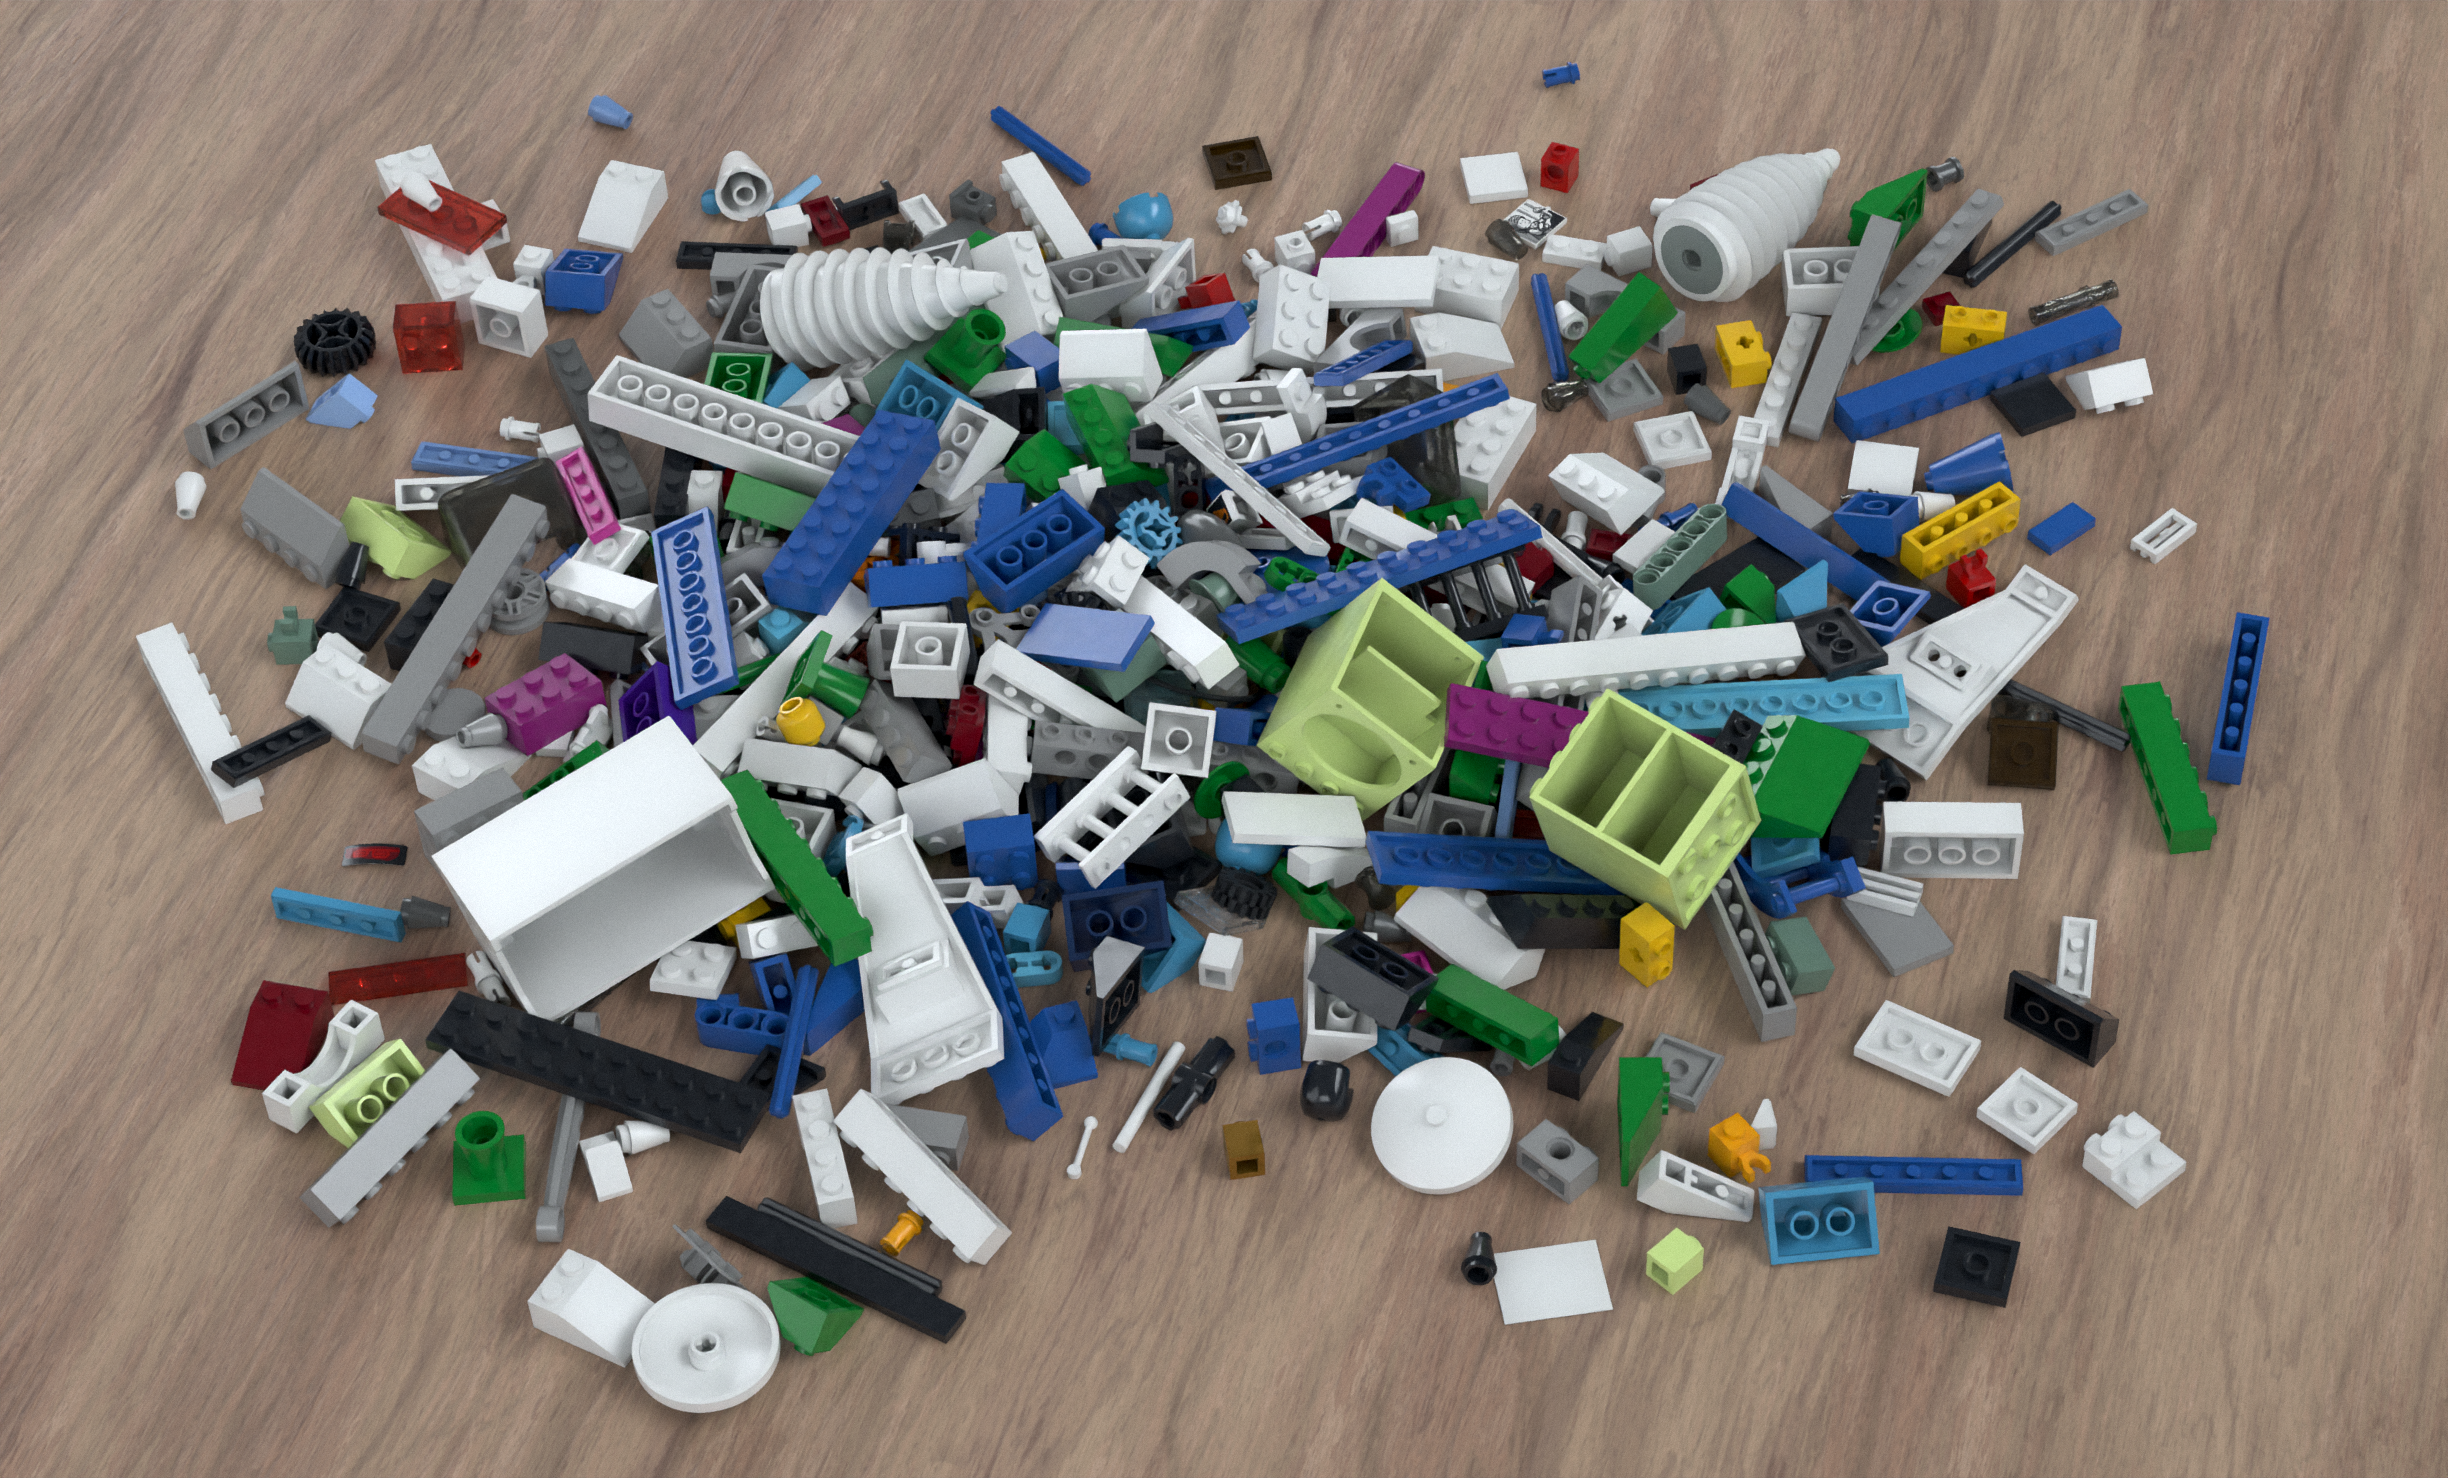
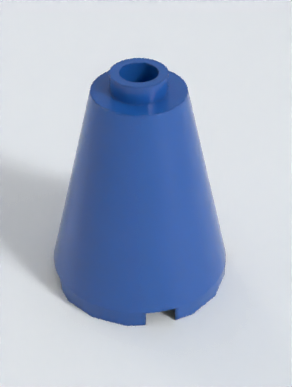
[1924,432,2014,496]

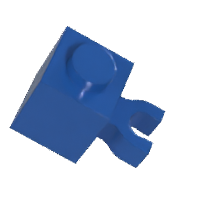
[1501,614,1564,648]

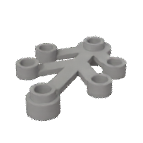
[969,605,1079,684]

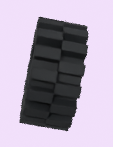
[1211,866,1278,920]

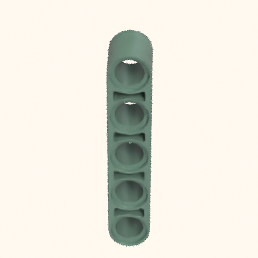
[1632,504,1728,610]

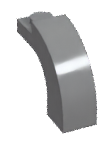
[1156,540,1268,604]

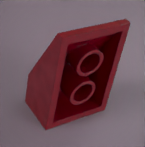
[231,980,335,1091]

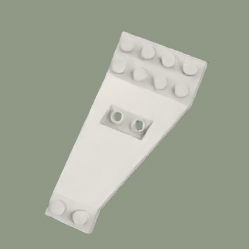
[1848,564,2079,781]

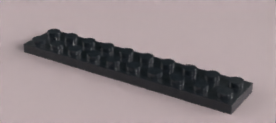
[425,990,772,1153]

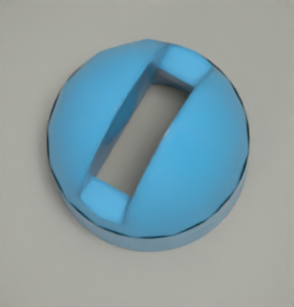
[701,189,721,214]

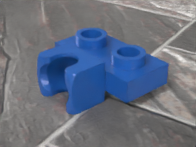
[1356,457,1431,513]

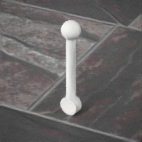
[1067,1116,1098,1179]

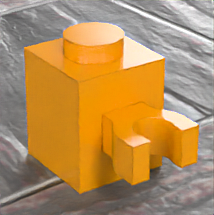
[1707,1112,1772,1184]

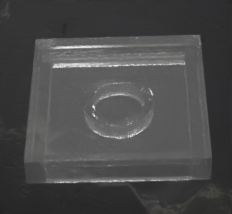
[1174,885,1267,936]

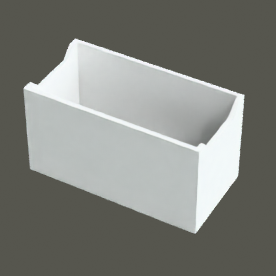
[432,716,775,1021]

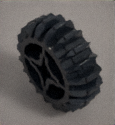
[294,308,376,377]

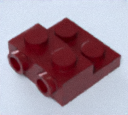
[946,685,987,768]

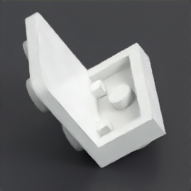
[1066,536,1150,609]

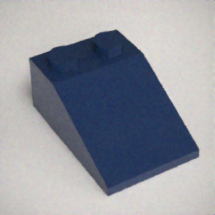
[1061,880,1173,972]

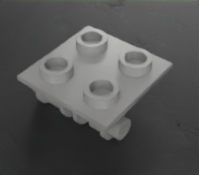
[672,1224,749,1291]

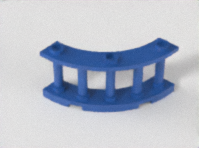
[1733,846,1866,919]

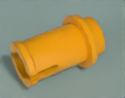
[880,1210,924,1256]

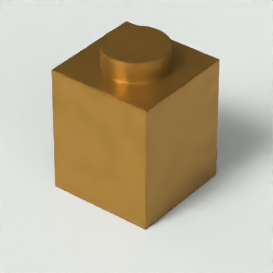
[1222,1120,1265,1180]

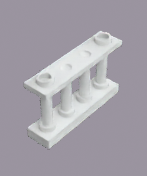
[1033,746,1190,889]

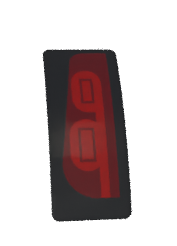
[342,843,408,866]

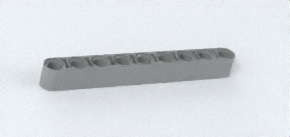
[1789,214,1902,442]

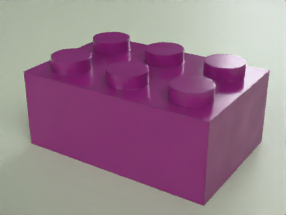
[484,653,608,757]

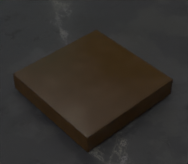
[1202,136,1272,190]
[1987,718,2059,790]

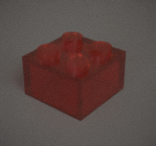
[393,301,465,374]

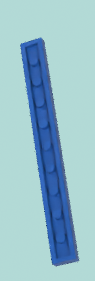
[1205,373,1510,503]

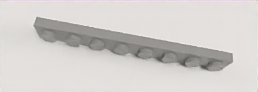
[1850,189,2004,366]

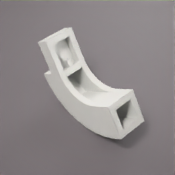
[1271,368,1327,444]

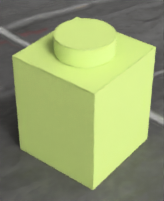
[1646,1228,1704,1295]

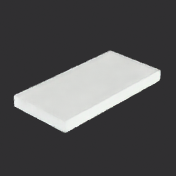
[1317,255,1440,309]
[1222,791,1366,848]

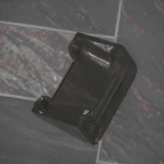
[1353,374,1461,511]
[438,457,588,571]

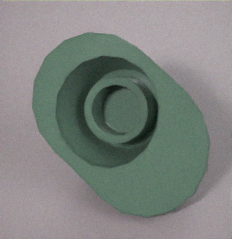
[1189,572,1241,614]

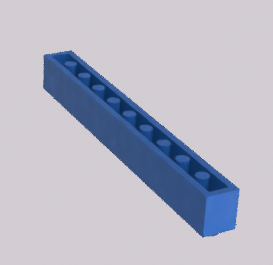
[1833,304,2122,444]

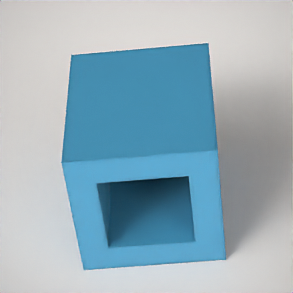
[1003,902,1051,955]

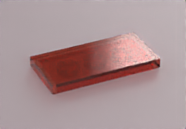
[377,180,507,256]

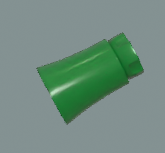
[1225,636,1291,694]

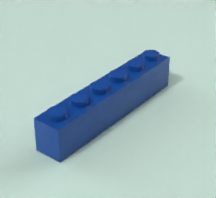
[2207,612,2270,785]

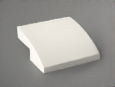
[1848,440,1919,496]

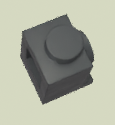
[949,179,997,225]

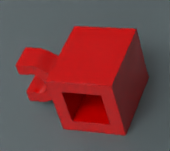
[1177,273,1235,309]
[1946,549,1996,609]

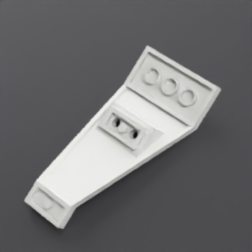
[846,813,1004,1105]

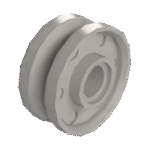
[489,568,550,635]

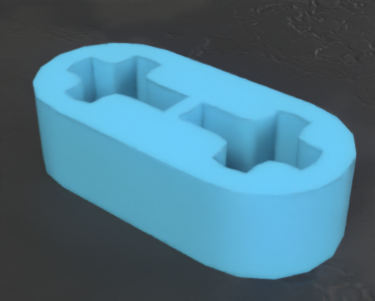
[1006,950,1063,988]

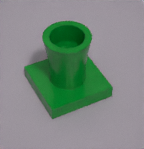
[924,309,1007,395]
[778,630,869,720]
[452,1111,526,1206]

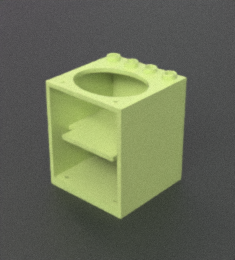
[1256,578,1484,822]

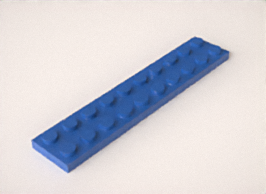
[1216,509,1543,644]

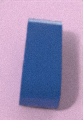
[695,1002,789,1055]

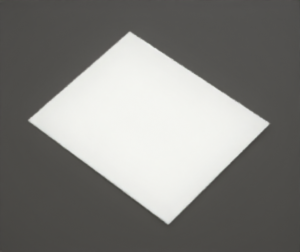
[1494,1240,1613,1325]

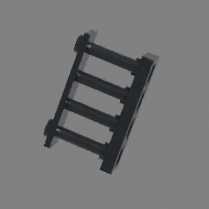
[1397,544,1549,642]

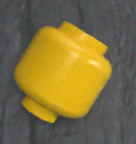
[776,697,826,747]

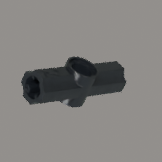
[1153,1036,1235,1131]

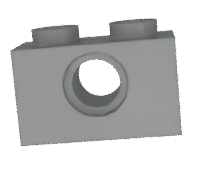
[1516,1119,1599,1204]

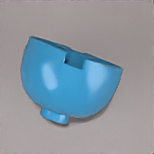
[1113,192,1174,240]
[1215,819,1283,876]

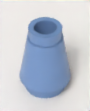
[588,95,633,129]

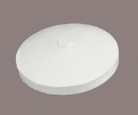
[1371,1057,1513,1194]
[632,1283,781,1413]

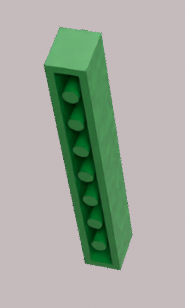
[720,769,874,967]

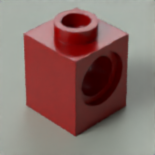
[1540,142,1579,193]

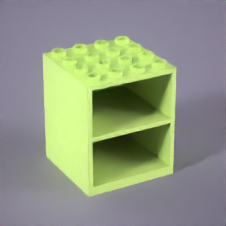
[1529,688,1761,930]

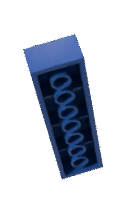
[762,410,941,616]

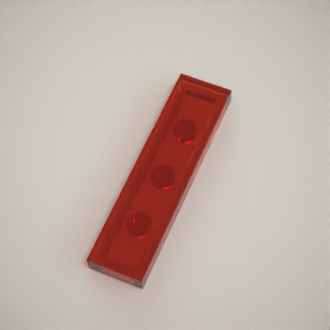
[328,953,468,1005]

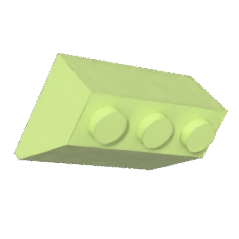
[340,496,452,580]
[308,1038,425,1148]

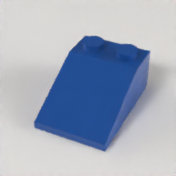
[545,249,623,314]

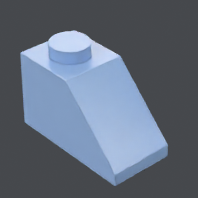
[306,373,378,429]

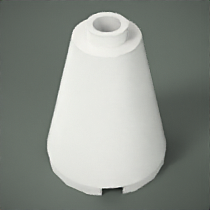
[715,151,774,221]

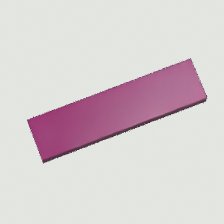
[555,447,621,545]

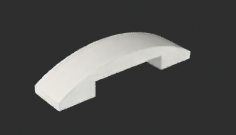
[1715,416,1770,519]

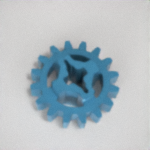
[1115,498,1183,569]

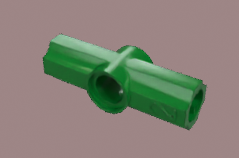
[1272,856,1355,930]

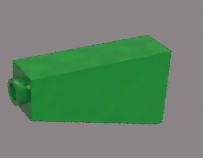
[1568,272,1678,384]

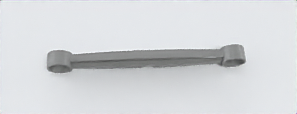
[536,1012,601,1242]

